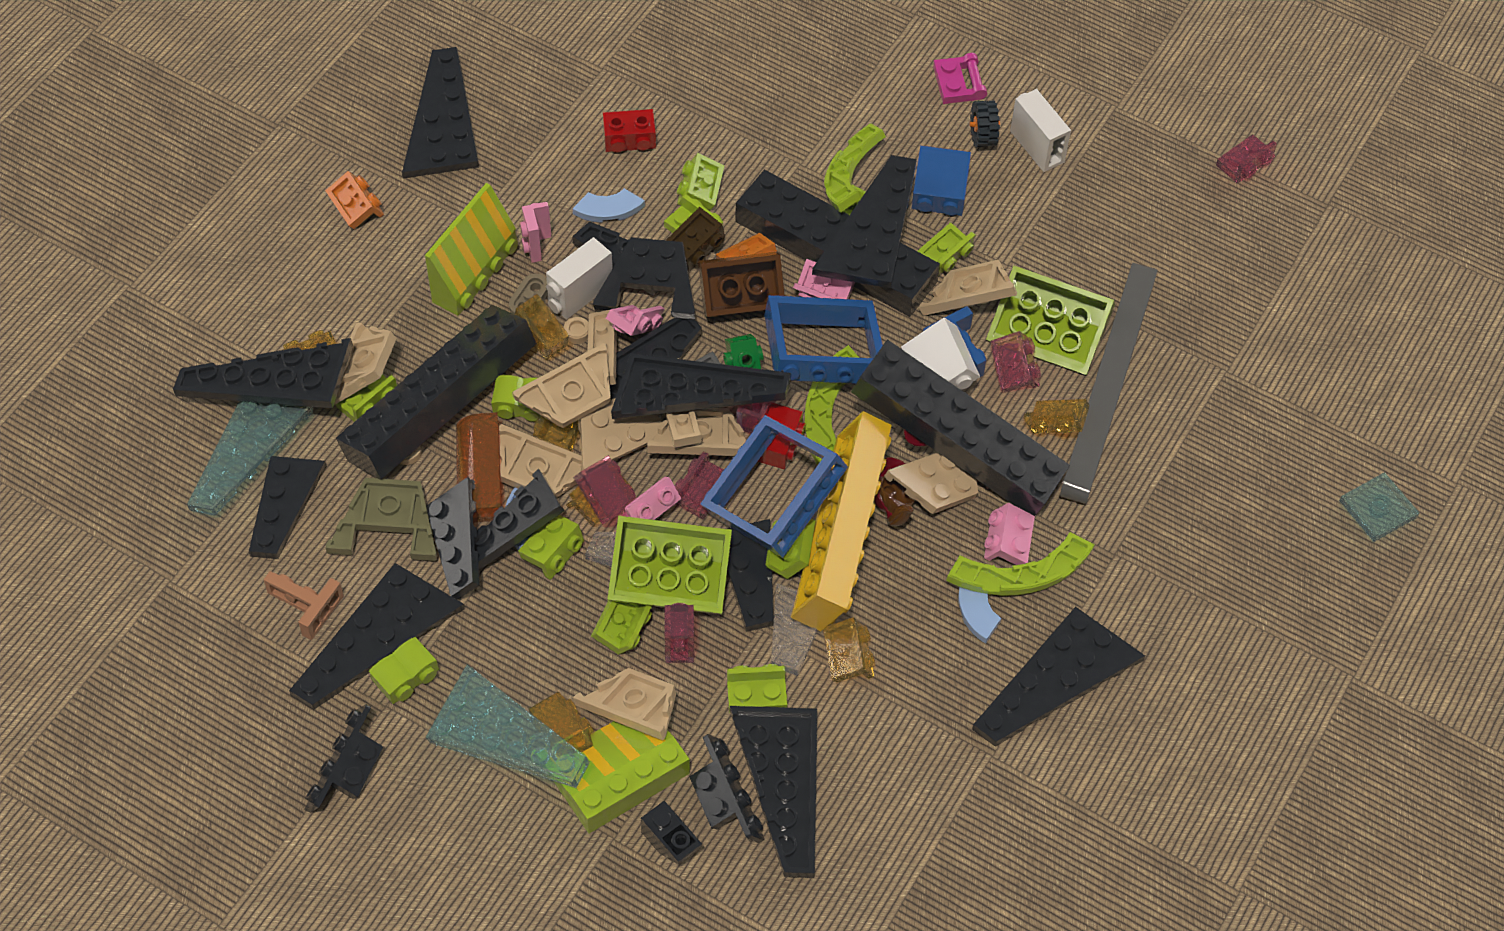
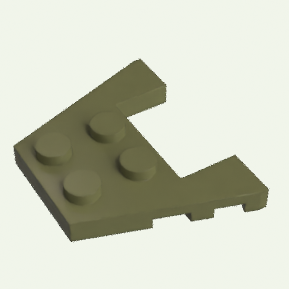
[326,478,437,561]

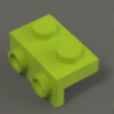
[918,222,976,276]
[518,515,584,580]
[591,601,652,655]

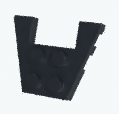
[593,237,696,319]

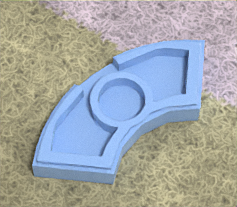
[572,188,645,222]
[958,587,1001,644]

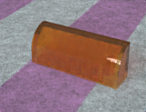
[456,412,502,522]

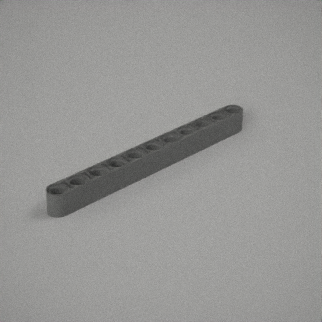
[1060,262,1158,504]

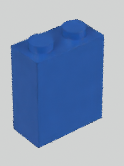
[911,145,971,216]

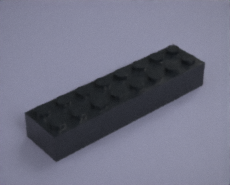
[735,169,940,317]
[336,305,537,479]
[851,339,1070,516]

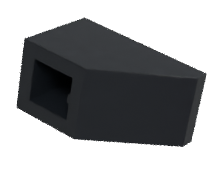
[641,800,702,864]

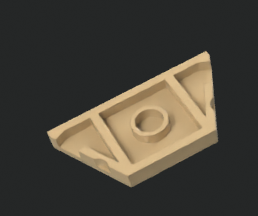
[919,260,1017,316]
[334,323,397,405]
[512,343,610,428]
[578,399,663,475]
[647,408,746,456]
[499,424,597,497]
[884,453,978,514]
[573,668,676,740]

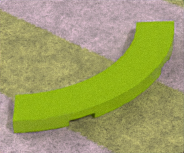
[824,124,886,213]
[804,345,859,466]
[946,532,1095,595]

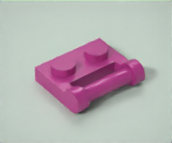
[933,53,987,104]

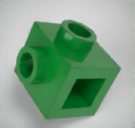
[723,334,764,369]

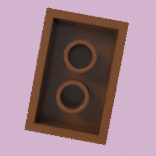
[698,252,785,317]

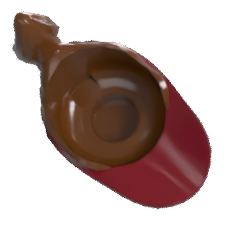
[874,457,914,526]

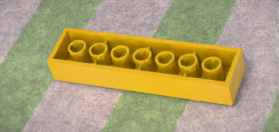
[791,411,892,632]

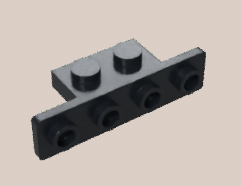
[304,704,384,813]
[689,734,765,843]

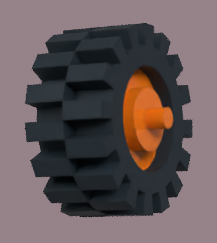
[969,100,1000,147]

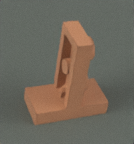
[263,571,344,640]

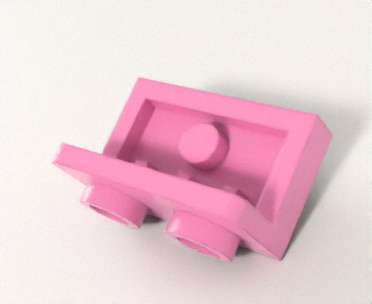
[520,202,551,263]
[793,259,855,299]
[605,305,665,336]
[621,476,681,520]
[984,503,1035,565]

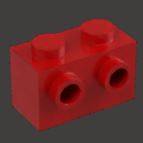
[603,109,656,152]

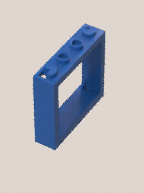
[764,295,883,383]
[700,415,848,558]

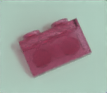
[1216,134,1277,184]
[990,331,1041,393]
[675,451,724,520]

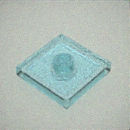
[1339,472,1419,542]

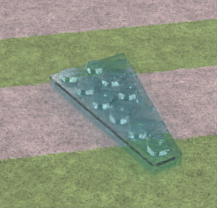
[187,401,314,516]
[426,664,590,788]

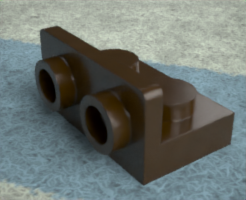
[665,207,725,271]

